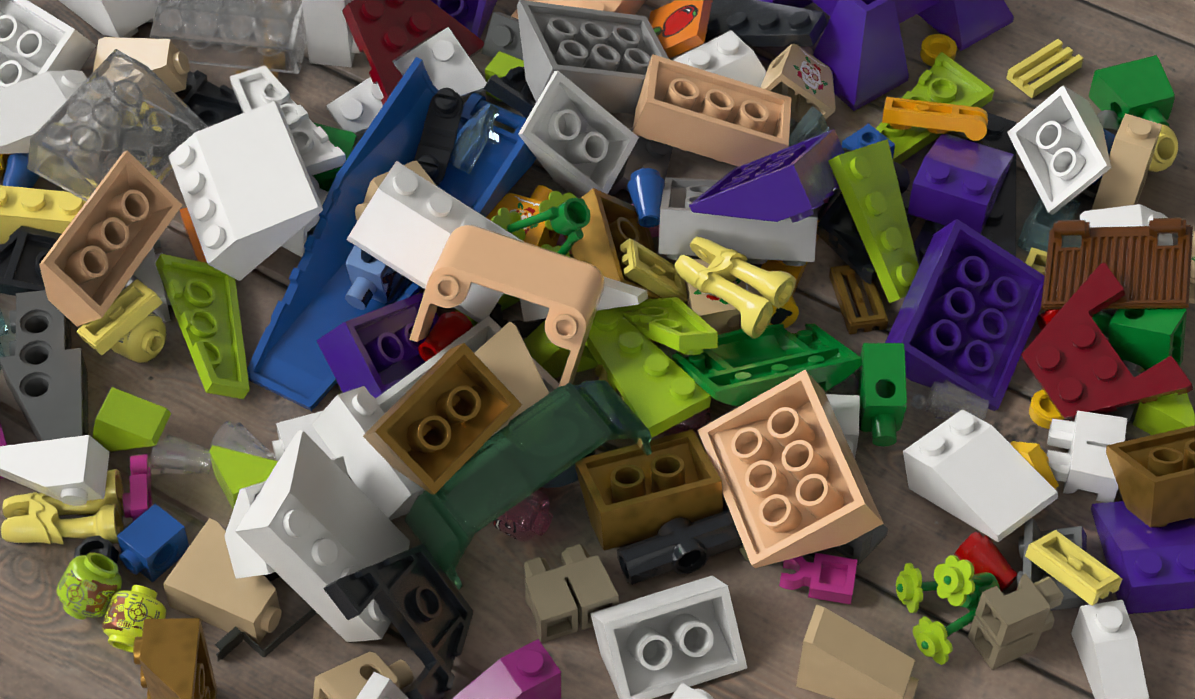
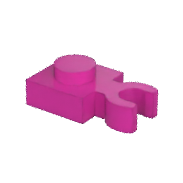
[123,454,153,522]
[779,553,857,605]

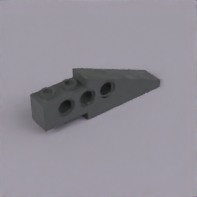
[0,290,89,441]

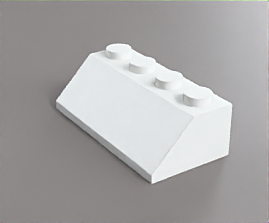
[347,161,524,323]

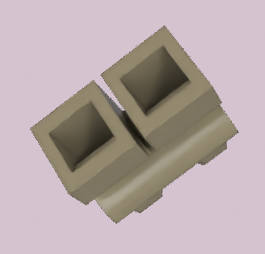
[524,544,619,643]
[968,573,1064,670]

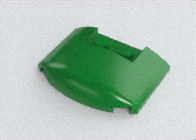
[672,323,862,407]

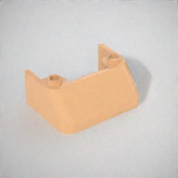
[409,225,605,392]

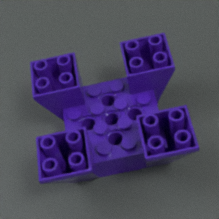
[759,0,1014,111]

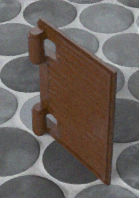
[1041,218,1193,310]

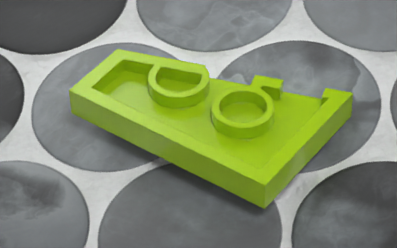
[615,297,718,355]

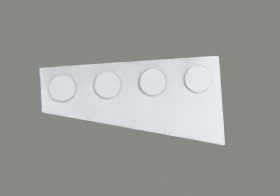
[326,27,487,135]
[230,66,346,176]

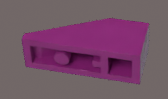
[452,639,561,699]

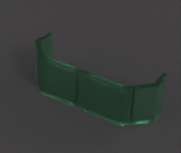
[405,380,652,590]

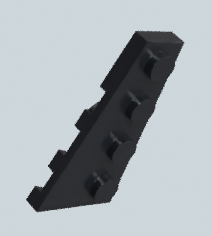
[698,0,828,47]

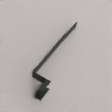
[215,609,317,661]

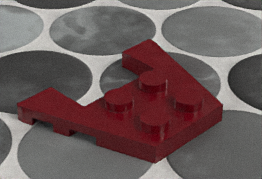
[342,0,484,105]
[1021,262,1193,421]

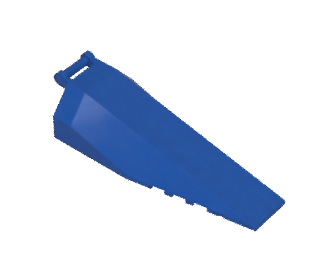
[247,57,536,411]

